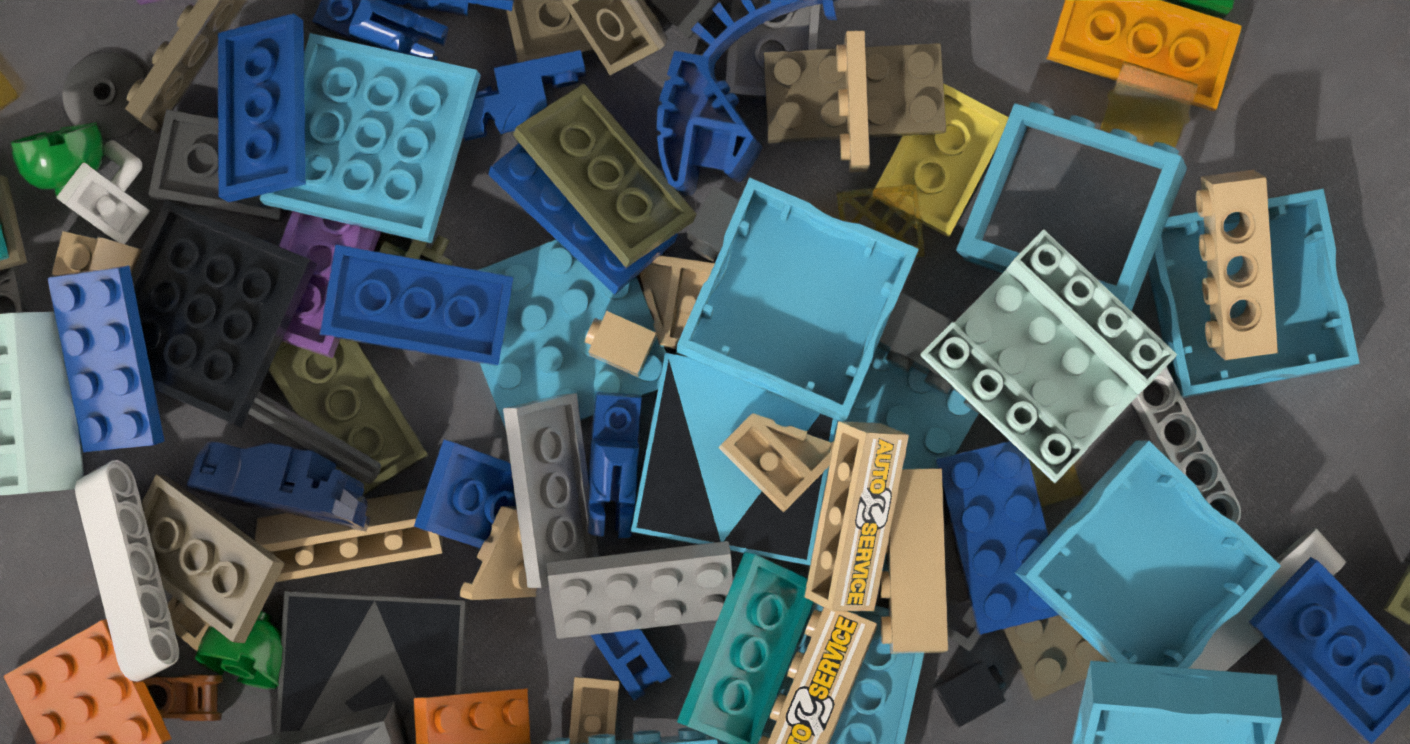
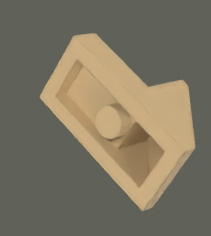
[52,231,142,276]

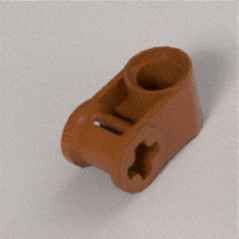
[144,674,223,721]

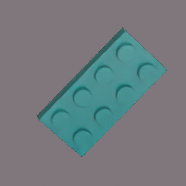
[677,552,813,744]

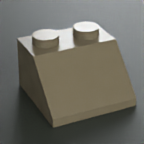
[562,0,668,75]

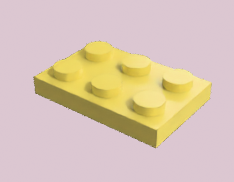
[871,83,1009,237]

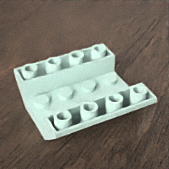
[920,229,1177,483]
[0,312,84,496]

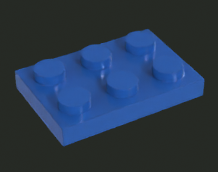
[414,440,516,548]

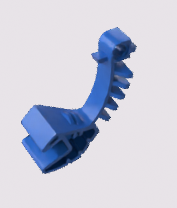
[657,0,837,196]

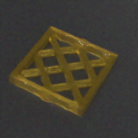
[836,183,925,258]

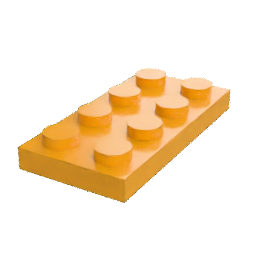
[1046,0,1242,112]

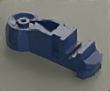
[187,442,371,532]

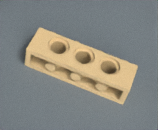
[1196,170,1278,360]

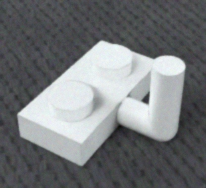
[56,141,150,244]

